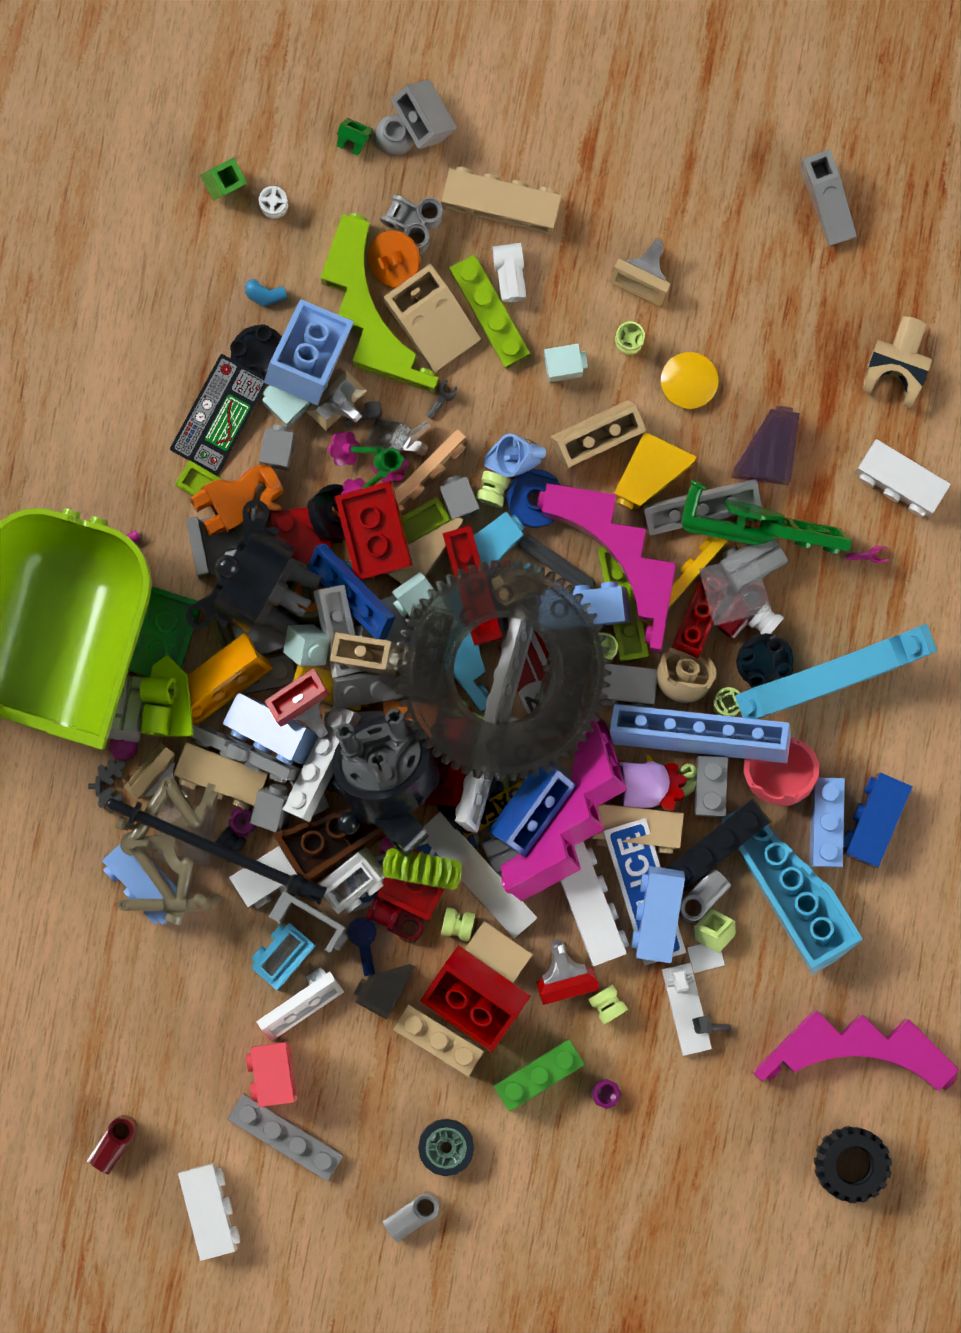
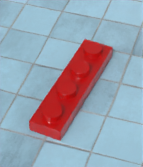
[442,525,502,646]

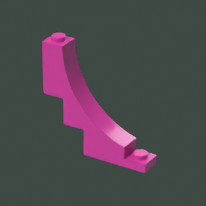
[537,483,676,654]
[500,709,627,901]
[752,1010,959,1091]

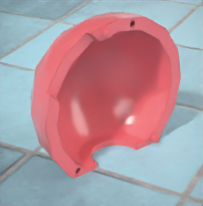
[743,737,820,806]

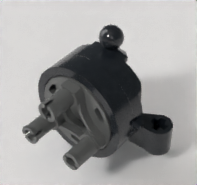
[186,499,322,635]
[326,708,448,857]

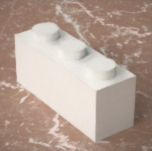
[855,439,951,518]
[178,1163,240,1261]

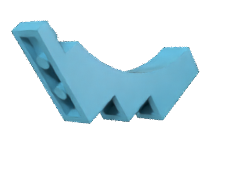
[430,512,525,713]
[735,624,937,719]

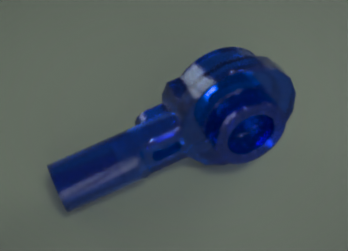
[348,917,377,976]

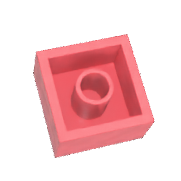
[246,1041,297,1108]

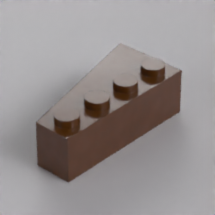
[273,809,387,883]

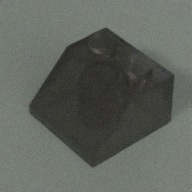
[353,964,416,1020]

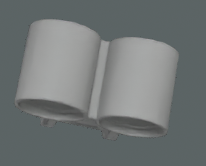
[380,194,443,254]

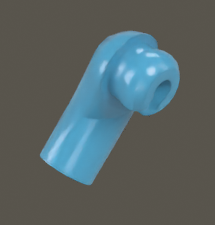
[245,279,288,307]

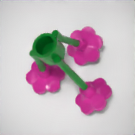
[328,431,408,494]

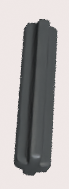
[519,534,595,589]

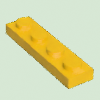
[642,536,728,628]

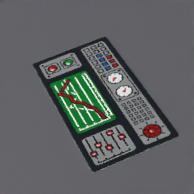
[170,354,267,476]

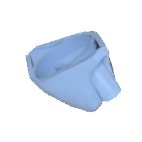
[484,433,546,477]

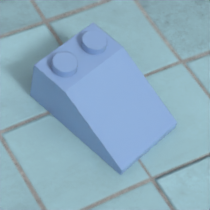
[264,299,354,405]

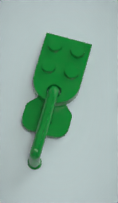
[681,479,852,554]

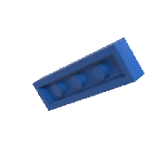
[308,544,396,640]

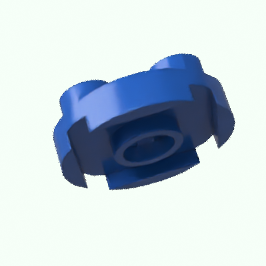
[507,469,561,528]

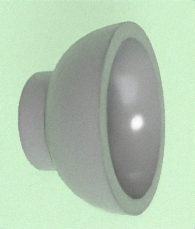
[374,114,414,156]

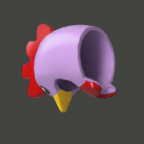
[617,755,687,811]

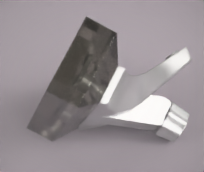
[364,419,431,456]

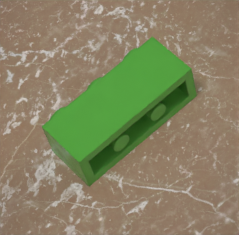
[493,1039,585,1112]

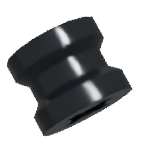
[215,826,247,863]

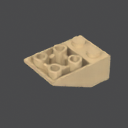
[383,263,481,372]

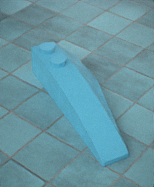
[721,809,863,975]

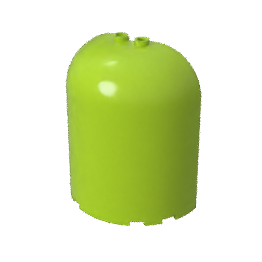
[0,508,152,750]

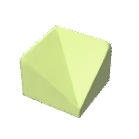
[694,908,736,953]

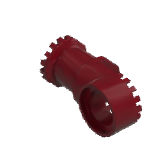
[365,896,423,943]

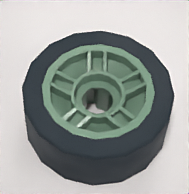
[418,1118,474,1176]

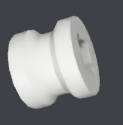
[259,186,289,219]
[748,603,784,634]

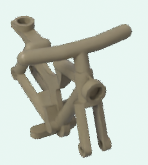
[116,778,222,925]

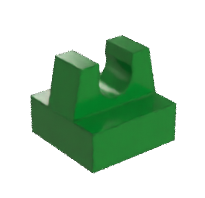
[337,118,373,156]

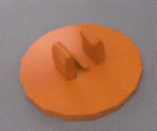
[368,230,421,288]

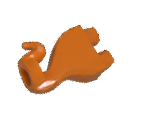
[190,465,283,536]

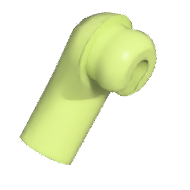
[675,764,697,802]

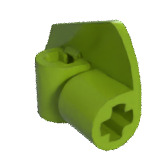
[140,655,194,737]

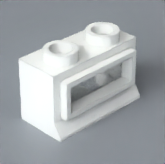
[319,847,385,914]

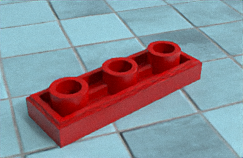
[671,570,730,658]

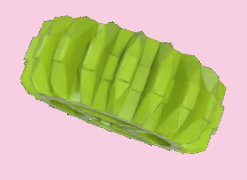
[382,848,462,890]

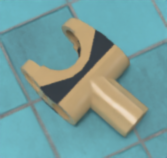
[863,316,932,408]

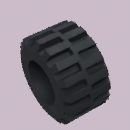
[814,1126,892,1203]

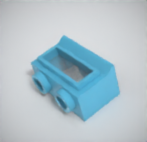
[251,923,317,991]

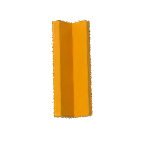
[188,633,273,724]

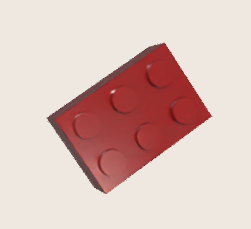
[420,945,531,1052]

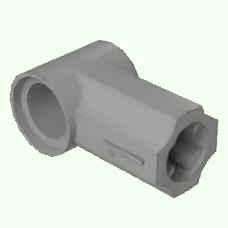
[679,868,732,923]
[382,1192,440,1243]

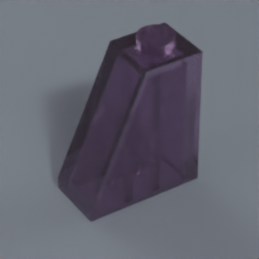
[731,406,800,486]

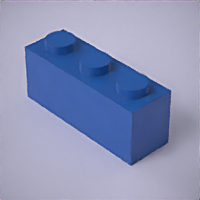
[488,759,576,857]
[843,772,913,868]

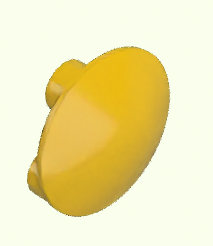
[661,352,719,409]

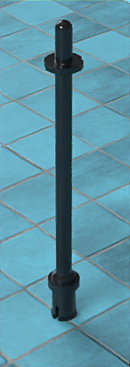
[106,798,327,905]

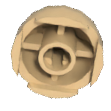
[656,648,716,703]

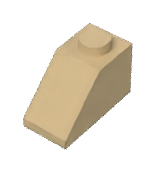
[329,632,401,677]

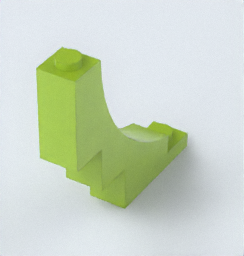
[320,213,439,394]

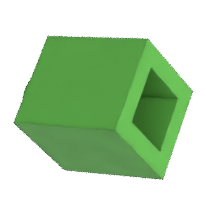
[200,157,247,201]

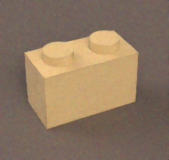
[465,921,533,983]

